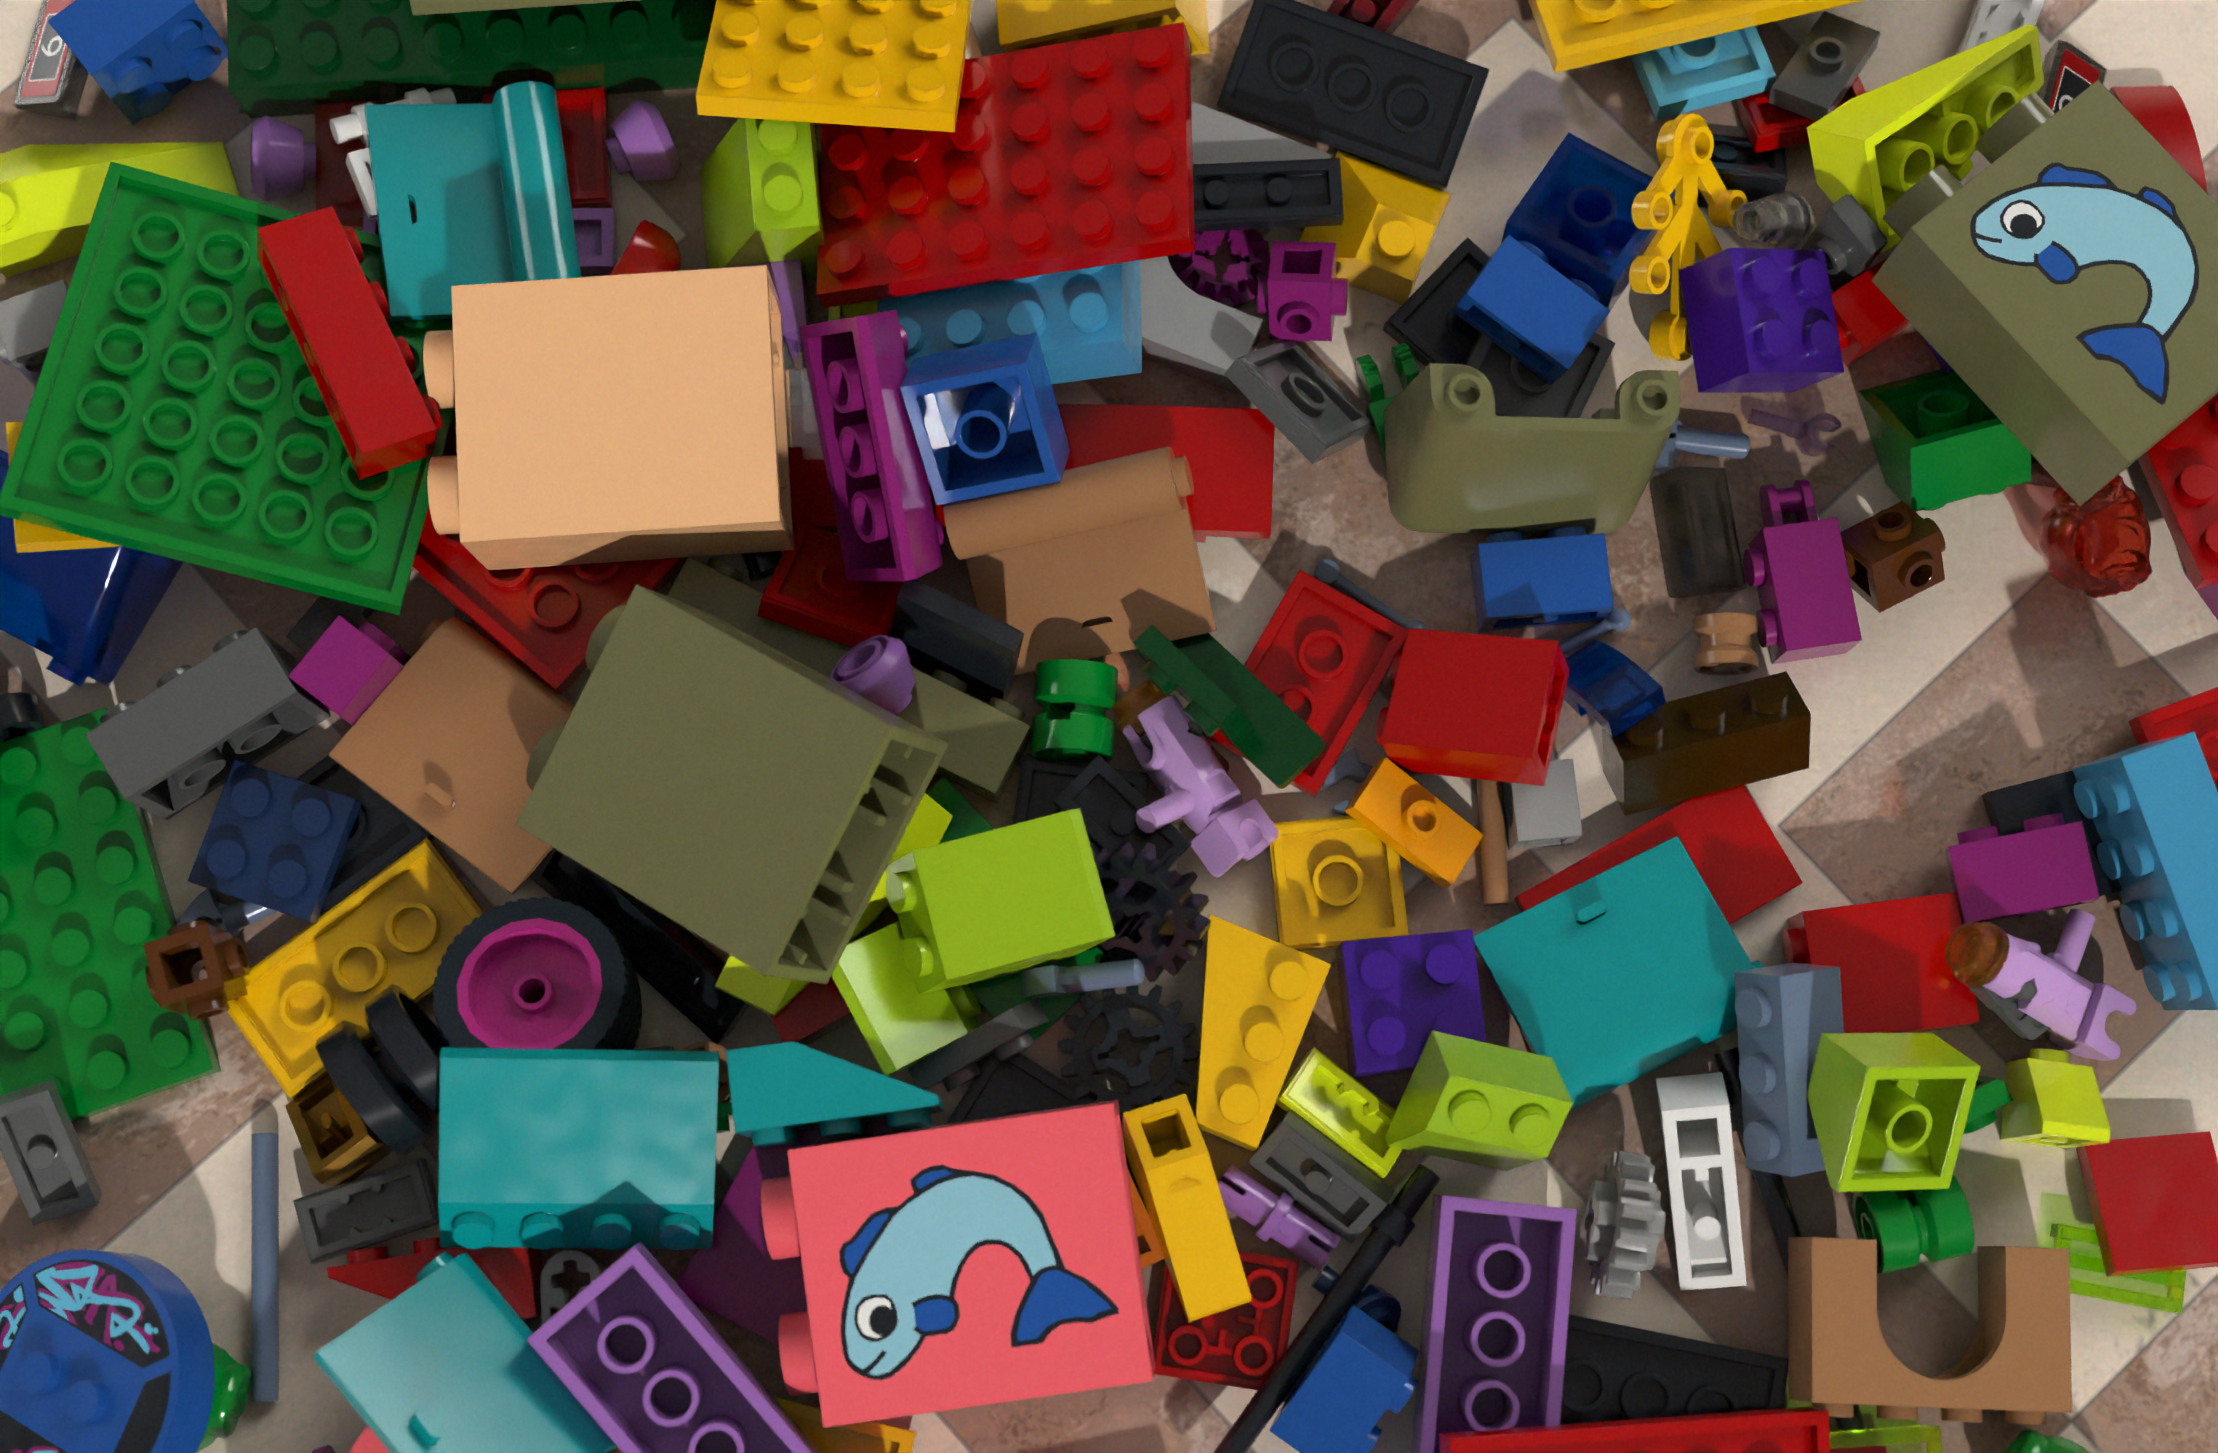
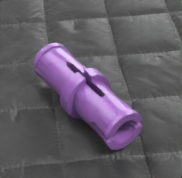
[1218,1163,1341,1272]

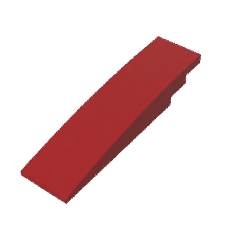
[787,404,1275,543]

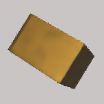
[285,1073,393,1186]

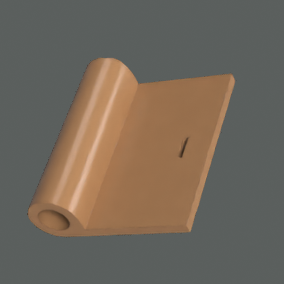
[943,446,1217,675]
[328,616,576,895]

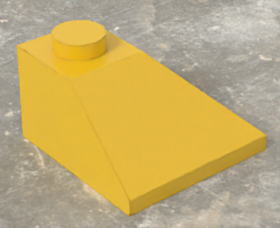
[1299,150,1452,305]

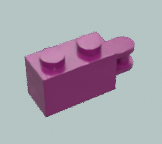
[1743,479,1862,664]

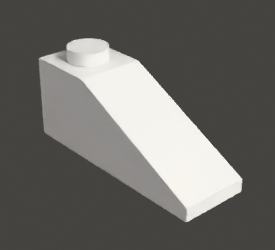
[1656,1072,1747,1291]

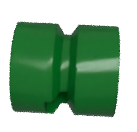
[1030,659,1118,763]
[1853,1175,1974,1274]

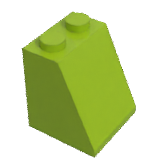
[699,118,824,280]
[886,808,1115,994]

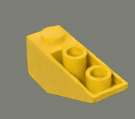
[1122,1093,1252,1322]

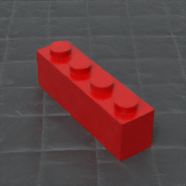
[257,206,442,480]

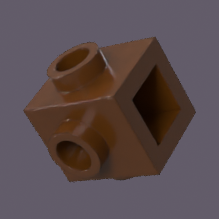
[1840,501,1946,613]
[143,920,250,1020]

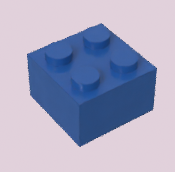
[48,0,228,125]
[900,333,1070,505]

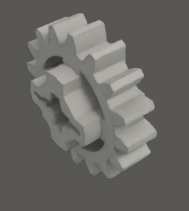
[1580,1151,1665,1300]

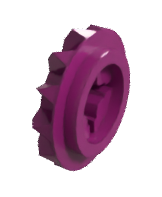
[1173,229,1271,308]

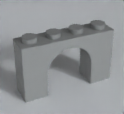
[1140,101,1331,394]

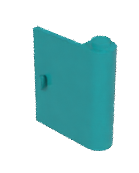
[364,81,581,321]
[1473,836,1764,1113]
[313,1251,617,1453]

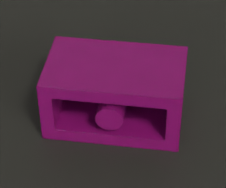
[288,615,411,726]
[1945,813,2099,926]

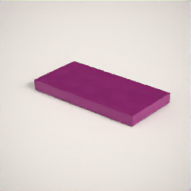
[678,1119,910,1347]

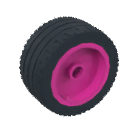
[433,897,642,1050]

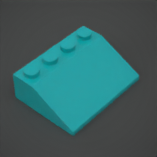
[438,1047,719,1250]

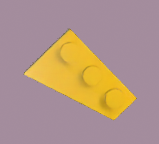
[996,0,1211,55]
[1194,914,1331,1151]

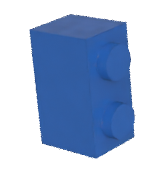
[1451,235,1610,385]
[1470,527,1614,632]
[1269,1304,1419,1453]

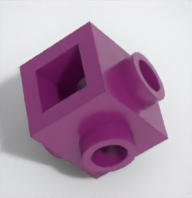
[1257,241,1348,342]

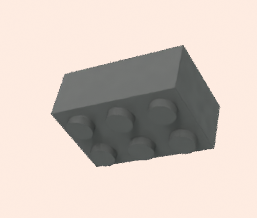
[85,627,330,820]

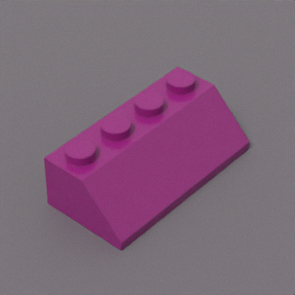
[799,310,944,581]

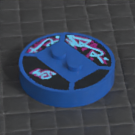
[0,1249,215,1453]

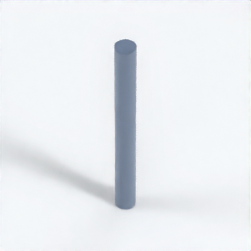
[251,1133,279,1402]

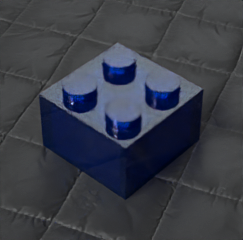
[1501,132,1675,311]

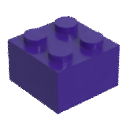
[1679,248,1844,393]
[1336,929,1486,1078]

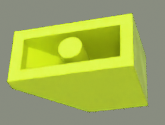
[2000,1048,2111,1149]

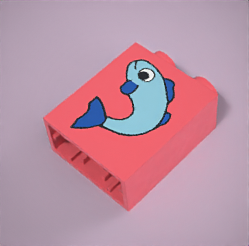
[761,1100,1156,1428]

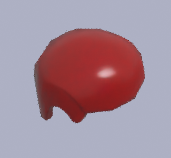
[608,220,681,276]

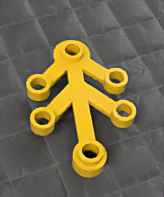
[1629,113,1748,361]

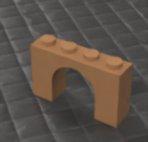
[1788,1237,2072,1425]

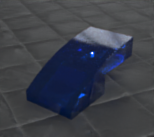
[1564,640,1666,738]

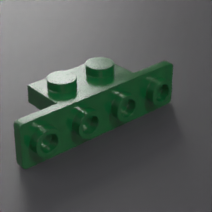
[1133,625,1325,789]

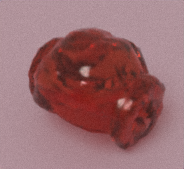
[2037,475,2153,599]

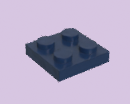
[188,760,362,924]

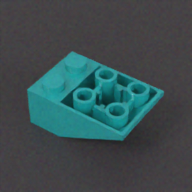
[726,1042,944,1148]

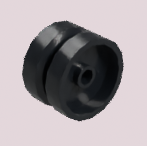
[315,984,446,1156]

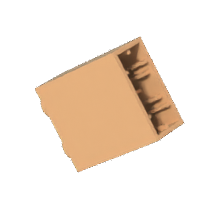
[423,265,794,570]

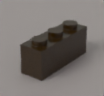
[1602,671,1811,816]

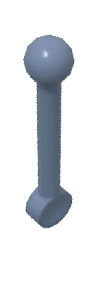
[1314,559,1427,630]
[1559,607,1631,653]

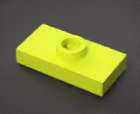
[1275,1047,1403,1180]

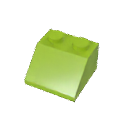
[831,921,981,1076]
[1384,1030,1573,1171]
[1807,1033,1980,1192]

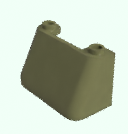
[1384,363,1681,535]

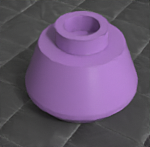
[604,99,682,181]
[251,116,316,202]
[830,635,915,715]

